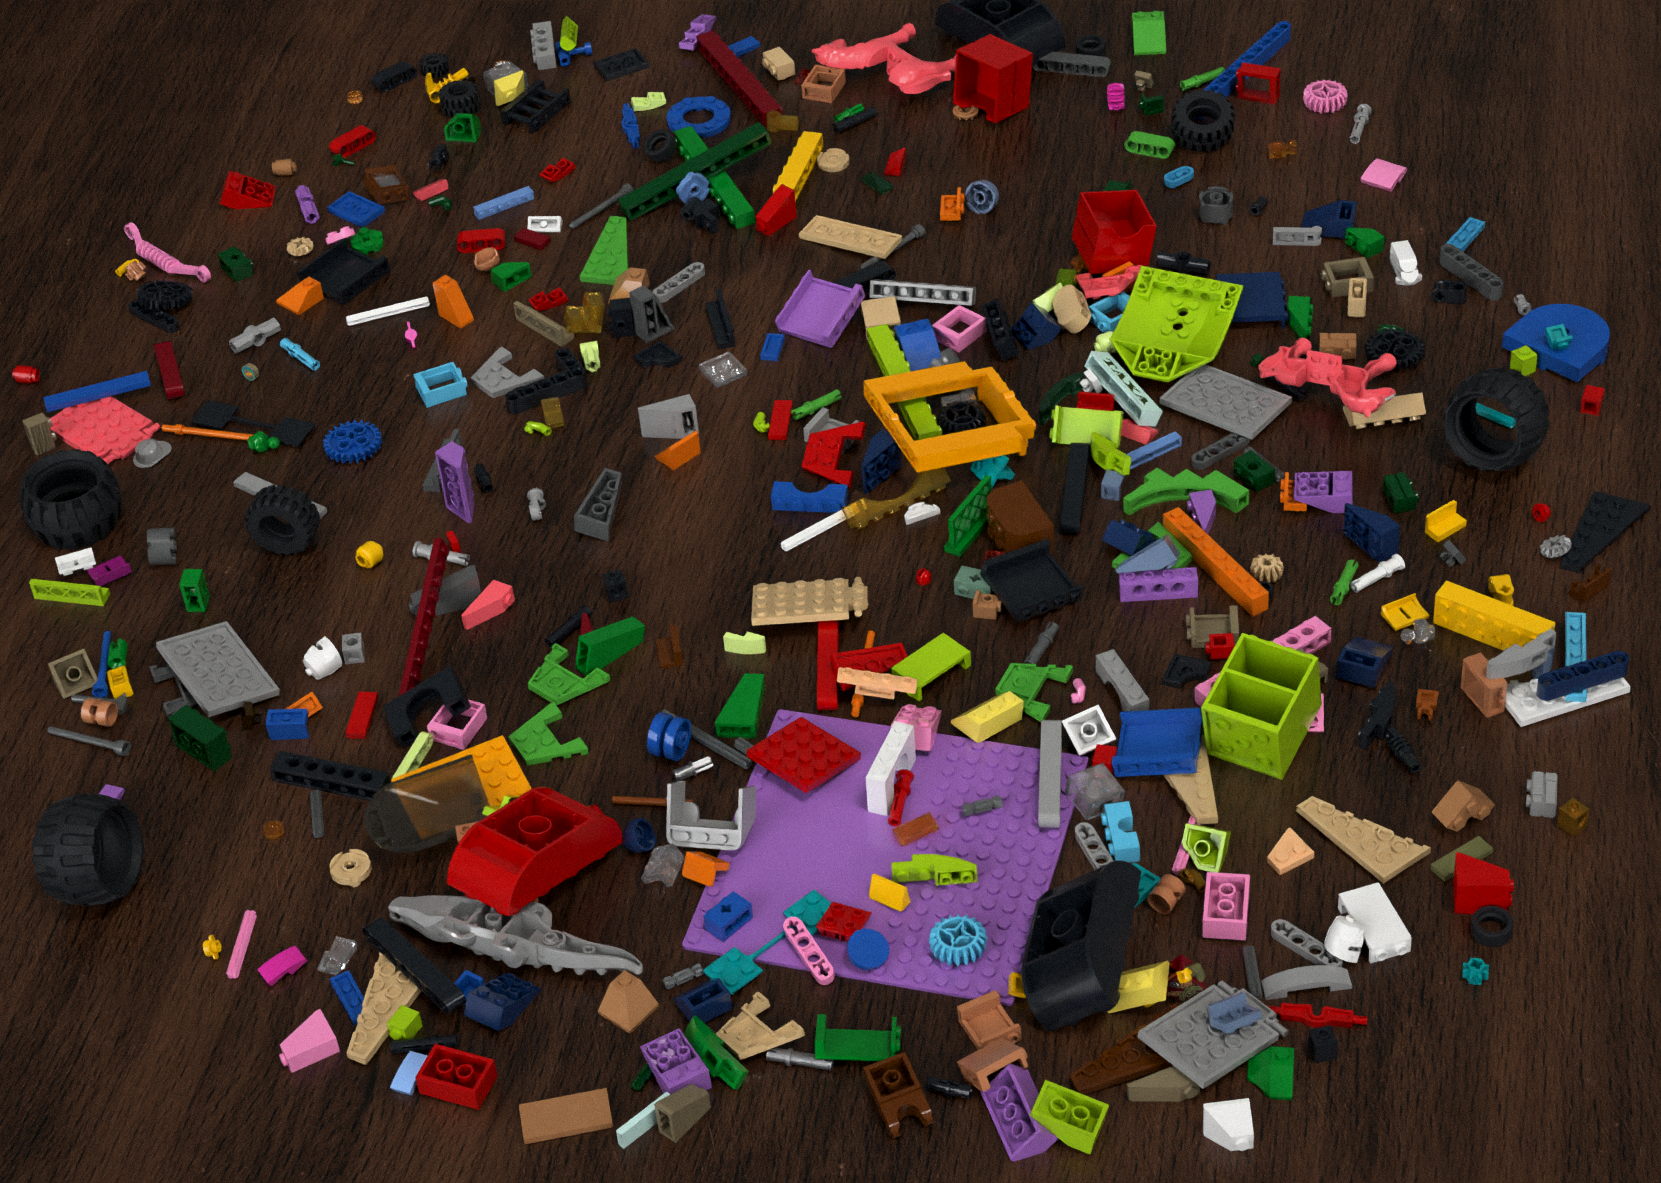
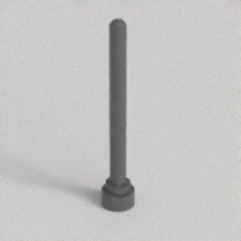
[569,183,634,229]
[860,224,925,270]
[47,726,131,756]

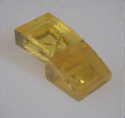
[541,397,564,428]

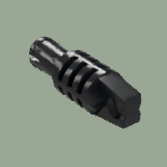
[1385,727,1422,773]

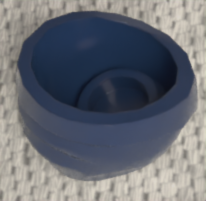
[622,817,656,853]

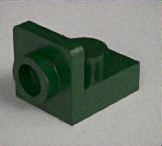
[1138,94,1164,116]

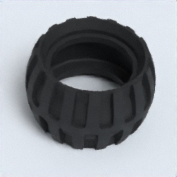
[1443,368,1550,471]
[19,449,122,550]
[32,793,144,906]

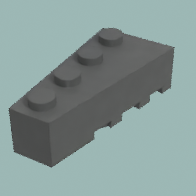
[574,468,622,542]

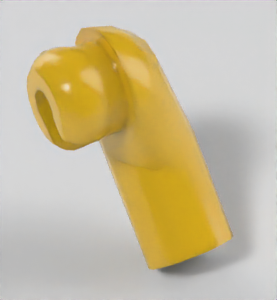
[115,259,140,277]

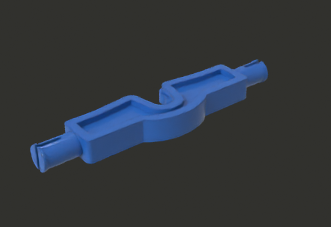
[621,103,640,148]

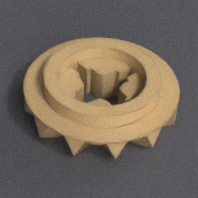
[287,237,314,256]

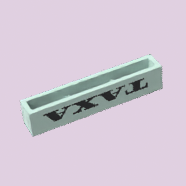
[1085,351,1163,427]

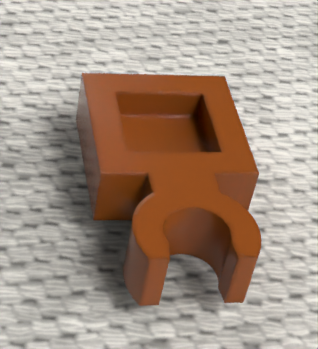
[1416,689,1439,721]

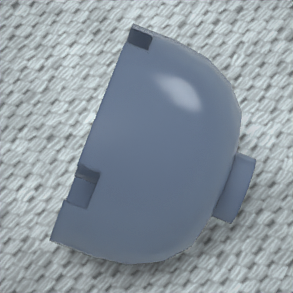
[965,180,999,214]

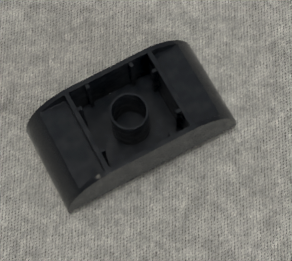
[935,0,1065,65]
[1021,861,1142,1032]

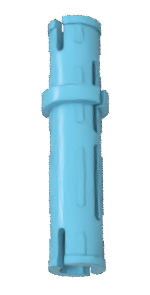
[280,338,320,371]

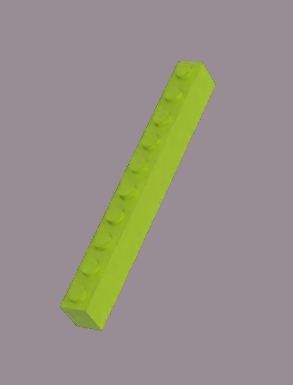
[867,324,942,441]

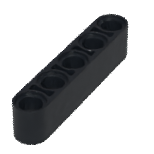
[833,261,896,293]

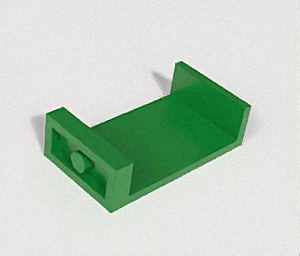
[815,1014,901,1061]

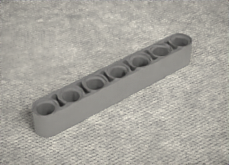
[1038,720,1062,828]

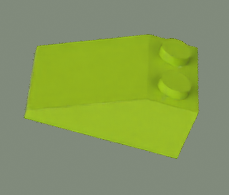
[1030,1080,1109,1154]

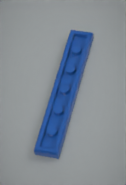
[43,371,151,412]

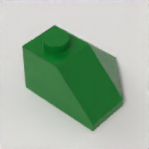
[444,113,481,142]
[1247,1046,1294,1100]

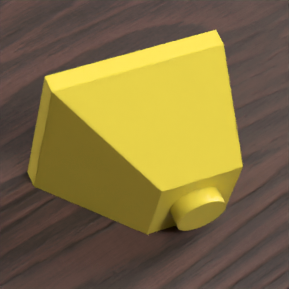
[494,70,525,106]

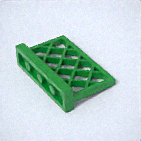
[944,475,992,557]

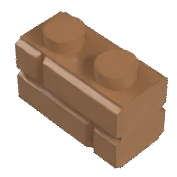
[1319,333,1356,359]

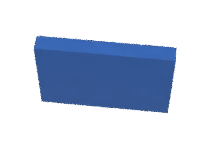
[327,191,385,228]

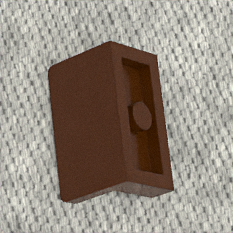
[656,625,683,668]

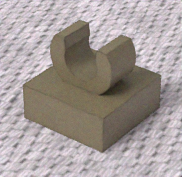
[1134,71,1154,92]

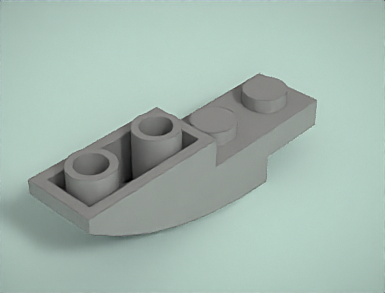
[1486,629,1556,679]

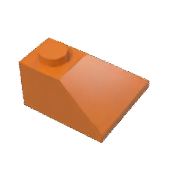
[276,277,324,315]

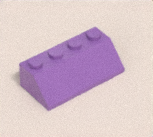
[435,441,475,524]
[981,1064,1059,1161]

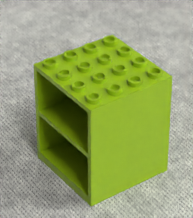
[1201,633,1322,780]

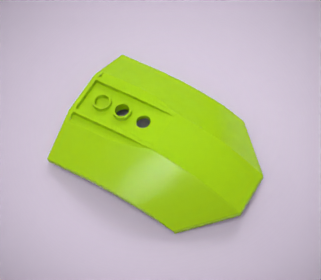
[1109,266,1244,382]

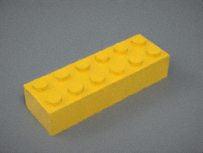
[1433,580,1555,651]

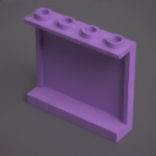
[775,270,865,348]

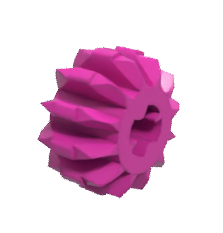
[1107,83,1125,110]

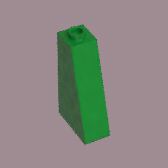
[575,616,645,676]
[715,673,766,739]

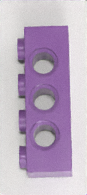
[1119,567,1198,602]

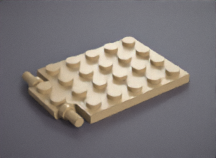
[751,577,868,626]

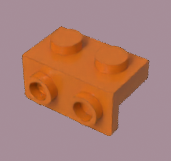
[940,187,965,221]
[1280,472,1307,511]

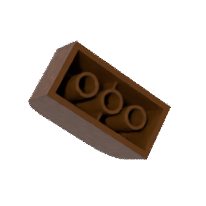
[987,480,1055,555]

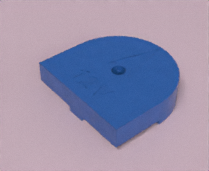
[1502,304,1610,382]

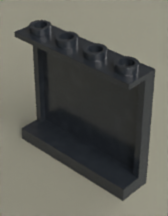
[297,238,390,306]
[980,539,1085,622]

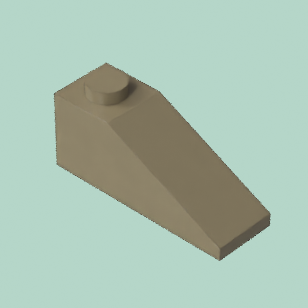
[1127,1066,1200,1102]

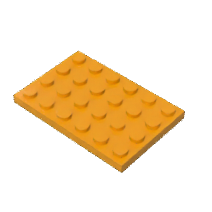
[391,735,532,844]

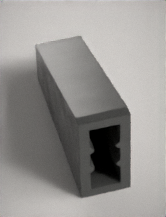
[409,565,481,616]

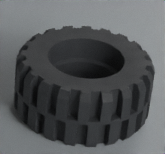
[1171,89,1235,152]
[244,485,320,555]

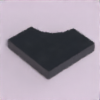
[633,341,682,369]
[1162,654,1212,689]

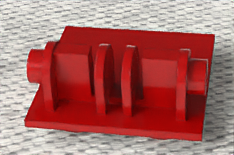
[816,902,872,942]

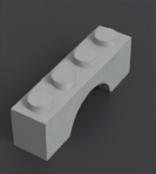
[1096,649,1149,712]

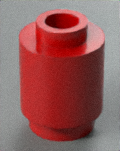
[12,365,40,384]

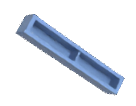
[473,186,534,220]
[1127,432,1182,470]

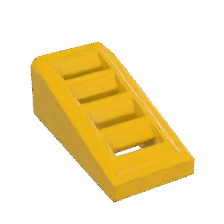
[107,666,133,699]

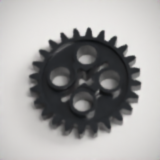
[136,279,192,310]
[1365,328,1424,371]

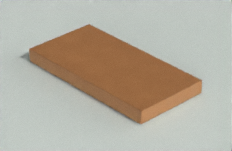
[519,1088,613,1144]

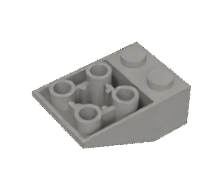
[638,394,699,439]

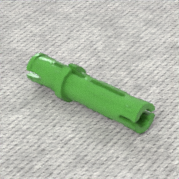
[1180,67,1225,91]
[791,389,842,421]
[1330,560,1359,605]

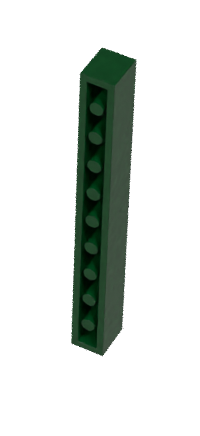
[617,122,772,221]

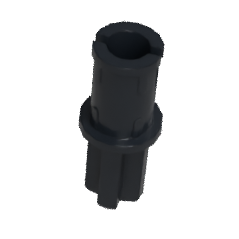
[474,463,493,493]

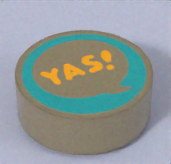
[242,363,259,381]

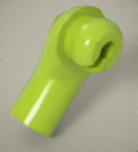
[753,412,770,433]

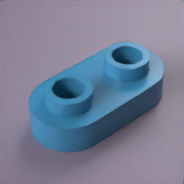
[1164,166,1194,188]

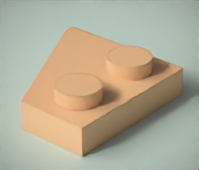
[1267,828,1314,875]

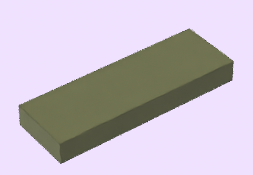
[1430,836,1493,882]

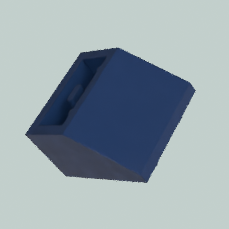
[1011,302,1062,350]
[1102,519,1157,555]
[673,978,732,1023]

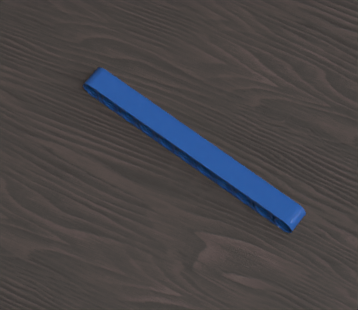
[1193,21,1291,120]

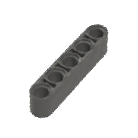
[1032,52,1111,77]
[1439,244,1504,301]

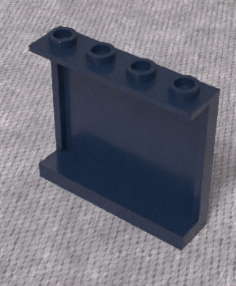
[1216,272,1288,329]

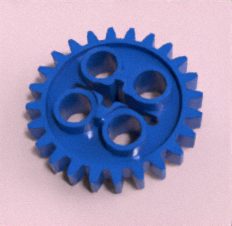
[323,420,382,464]

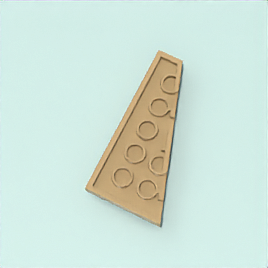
[1296,796,1431,884]
[347,952,421,1065]

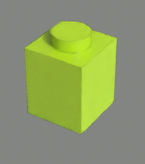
[1510,345,1537,376]
[387,1005,423,1040]

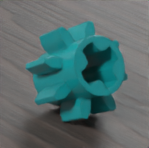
[1462,958,1489,985]

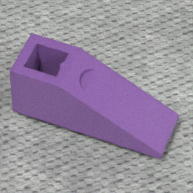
[1186,490,1216,535]

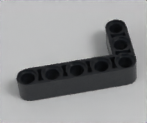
[505,348,587,415]

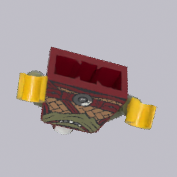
[1144,954,1208,1007]

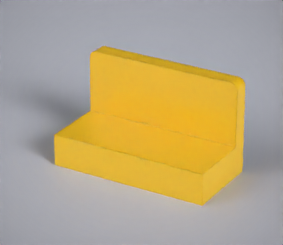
[1425,500,1467,542]

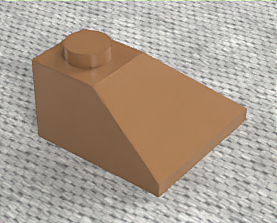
[608,268,650,305]
[598,970,659,1034]

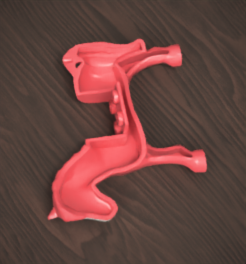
[812,23,956,94]
[1258,338,1397,418]

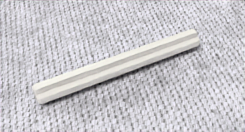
[346,297,430,326]
[781,503,860,552]

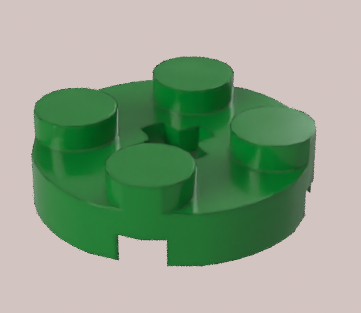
[350,227,384,255]

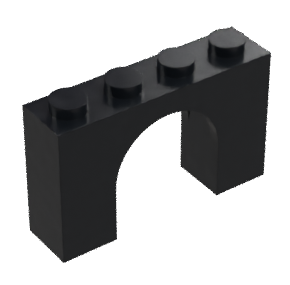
[383,666,471,748]

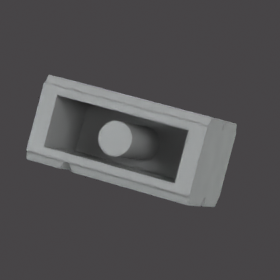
[1526,771,1558,818]

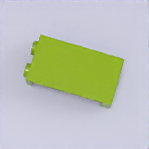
[1050,406,1123,449]
[891,633,971,701]

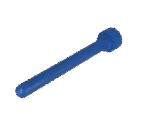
[92,631,111,698]

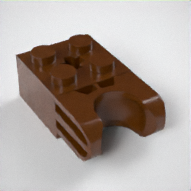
[863,1052,934,1139]

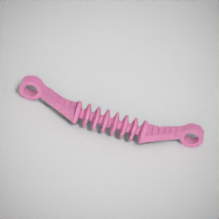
[124,222,211,283]

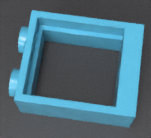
[1088,291,1130,333]
[413,362,468,408]

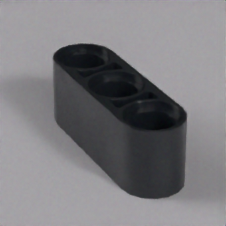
[371,61,417,92]

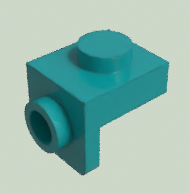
[1545,324,1573,350]

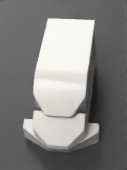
[1390,240,1422,286]

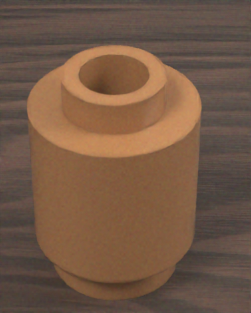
[272,159,297,176]

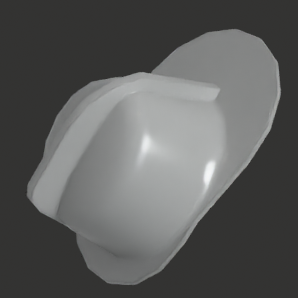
[133,439,172,468]

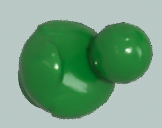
[248,431,280,453]

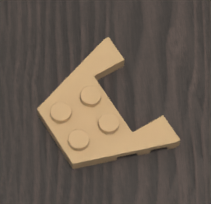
[716,992,805,1060]

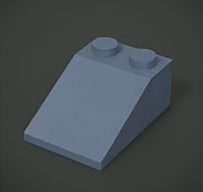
[1115,534,1180,573]

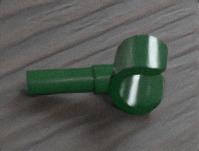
[332,154,355,166]
[1250,353,1264,367]

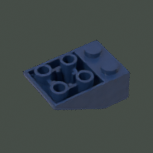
[1301,200,1357,239]
[861,429,902,494]
[1343,503,1400,563]
[1336,637,1394,688]
[464,973,541,1031]

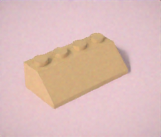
[1343,392,1426,429]

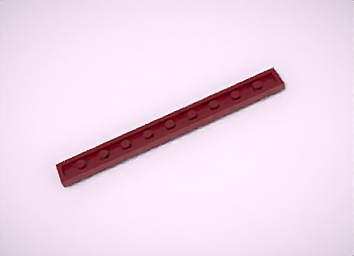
[398,538,449,696]

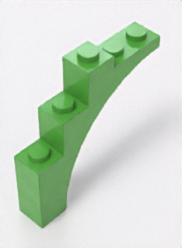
[1124,468,1249,515]

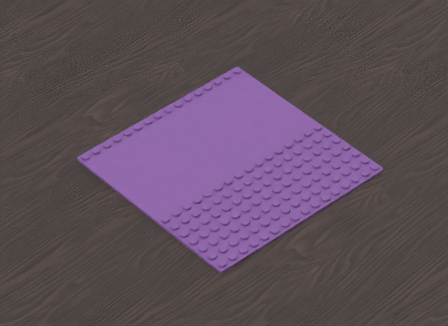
[682,709,1088,1006]

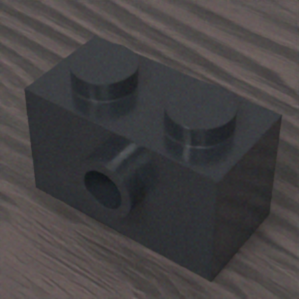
[607,298,635,338]

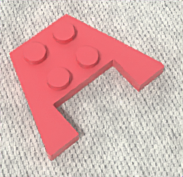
[1076,265,1142,299]

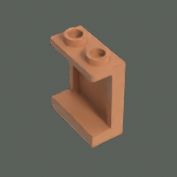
[957,990,1022,1050]
[957,1037,1028,1092]

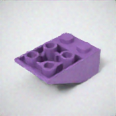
[1294,471,1353,513]
[640,1029,712,1095]

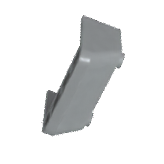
[666,781,756,850]

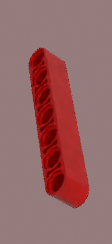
[817,620,839,711]

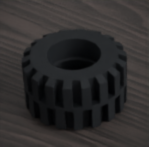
[439,80,481,118]

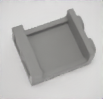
[803,407,860,455]

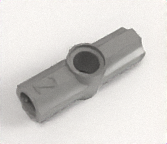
[229,317,281,354]

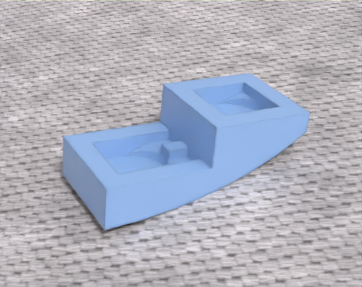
[390,1051,427,1096]

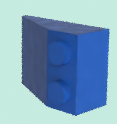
[894,319,941,371]

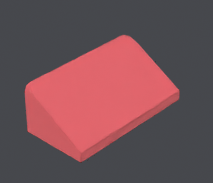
[412,179,449,201]
[1121,419,1159,445]

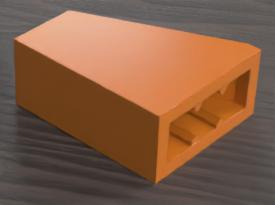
[433,275,474,329]

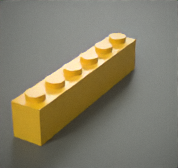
[773,131,823,202]

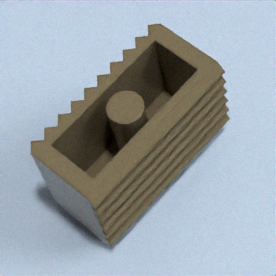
[22,412,57,455]

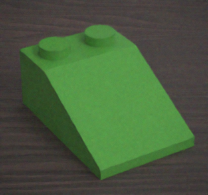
[1132,11,1166,55]

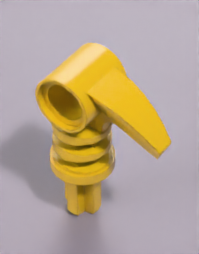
[425,68,469,103]

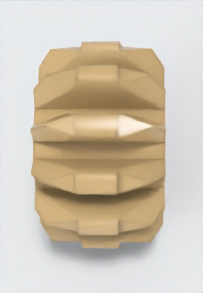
[1250,553,1284,583]

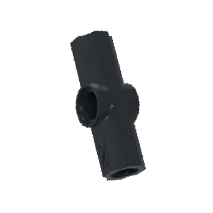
[1156,251,1211,275]

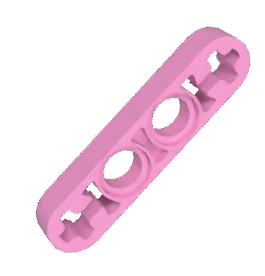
[783,917,835,985]

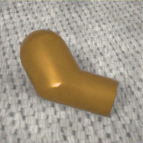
[1179,868,1206,893]

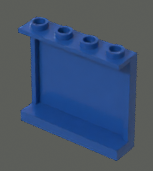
[1112,708,1203,777]

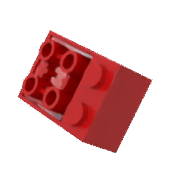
[219,170,276,209]

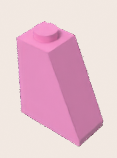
[279,1009,340,1073]

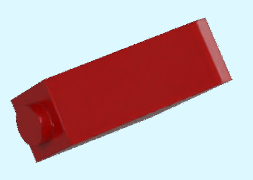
[756,184,797,236]

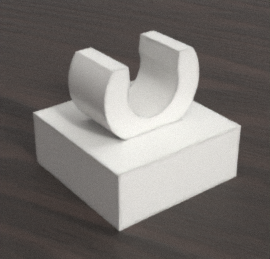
[1080,369,1103,393]

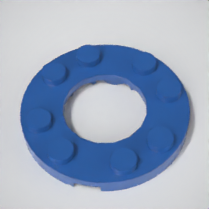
[667,96,731,138]

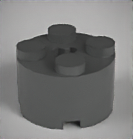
[1199,186,1233,224]
[147,527,177,565]

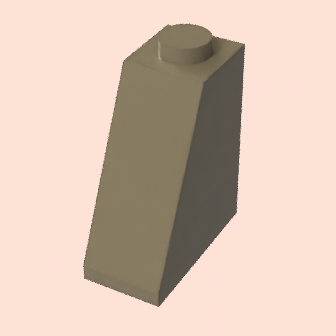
[654,1084,711,1143]

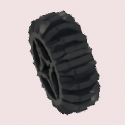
[937,400,986,435]

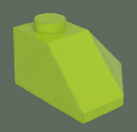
[1182,823,1231,873]

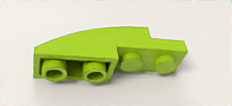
[1090,432,1131,476]
[891,854,978,886]

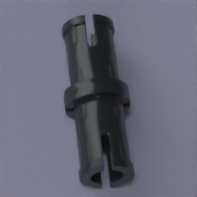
[926,1076,973,1099]

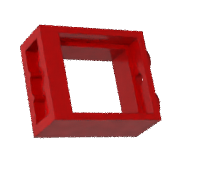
[1236,62,1281,105]

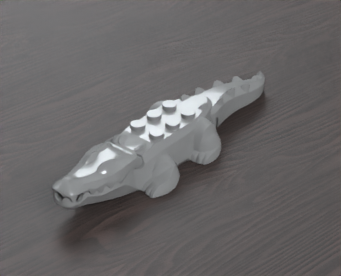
[388,895,643,976]

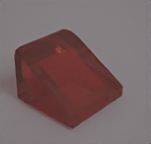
[794,67,811,84]

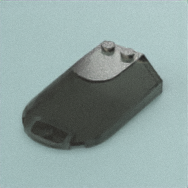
[364,755,490,853]

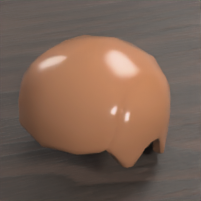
[474,247,500,272]

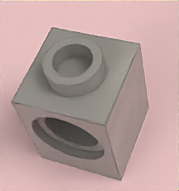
[342,633,365,665]

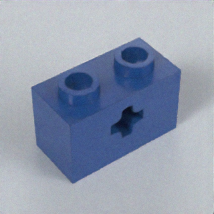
[704,891,753,942]

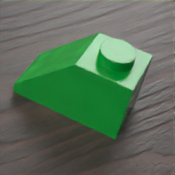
[490,262,532,292]

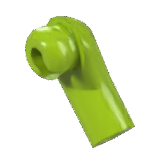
[524,421,552,436]

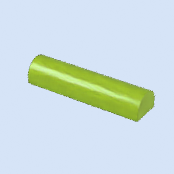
[560,16,578,51]

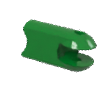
[108,638,128,669]

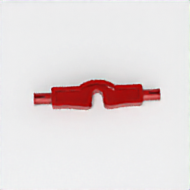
[1267,1003,1367,1028]

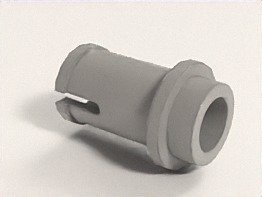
[1514,294,1532,315]

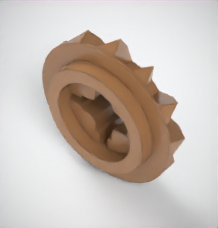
[952,105,978,121]

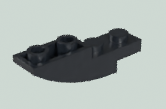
[1358,680,1395,750]

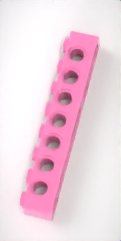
[1195,616,1331,707]

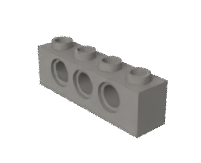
[530,21,557,70]

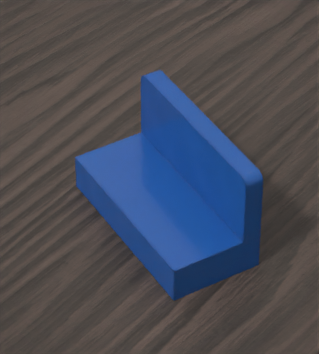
[266,708,309,740]

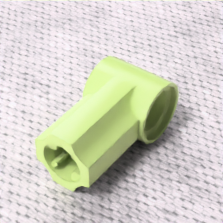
[580,341,600,372]

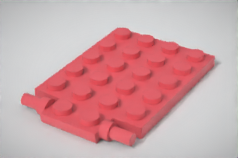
[50,396,161,464]

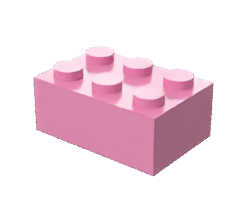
[1203,872,1250,940]

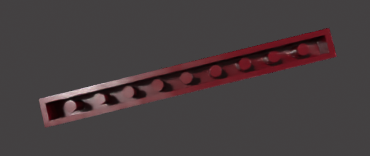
[696,30,783,126]

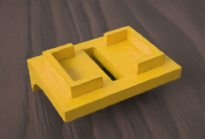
[1381,593,1429,631]

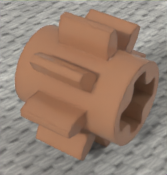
[125,261,146,281]

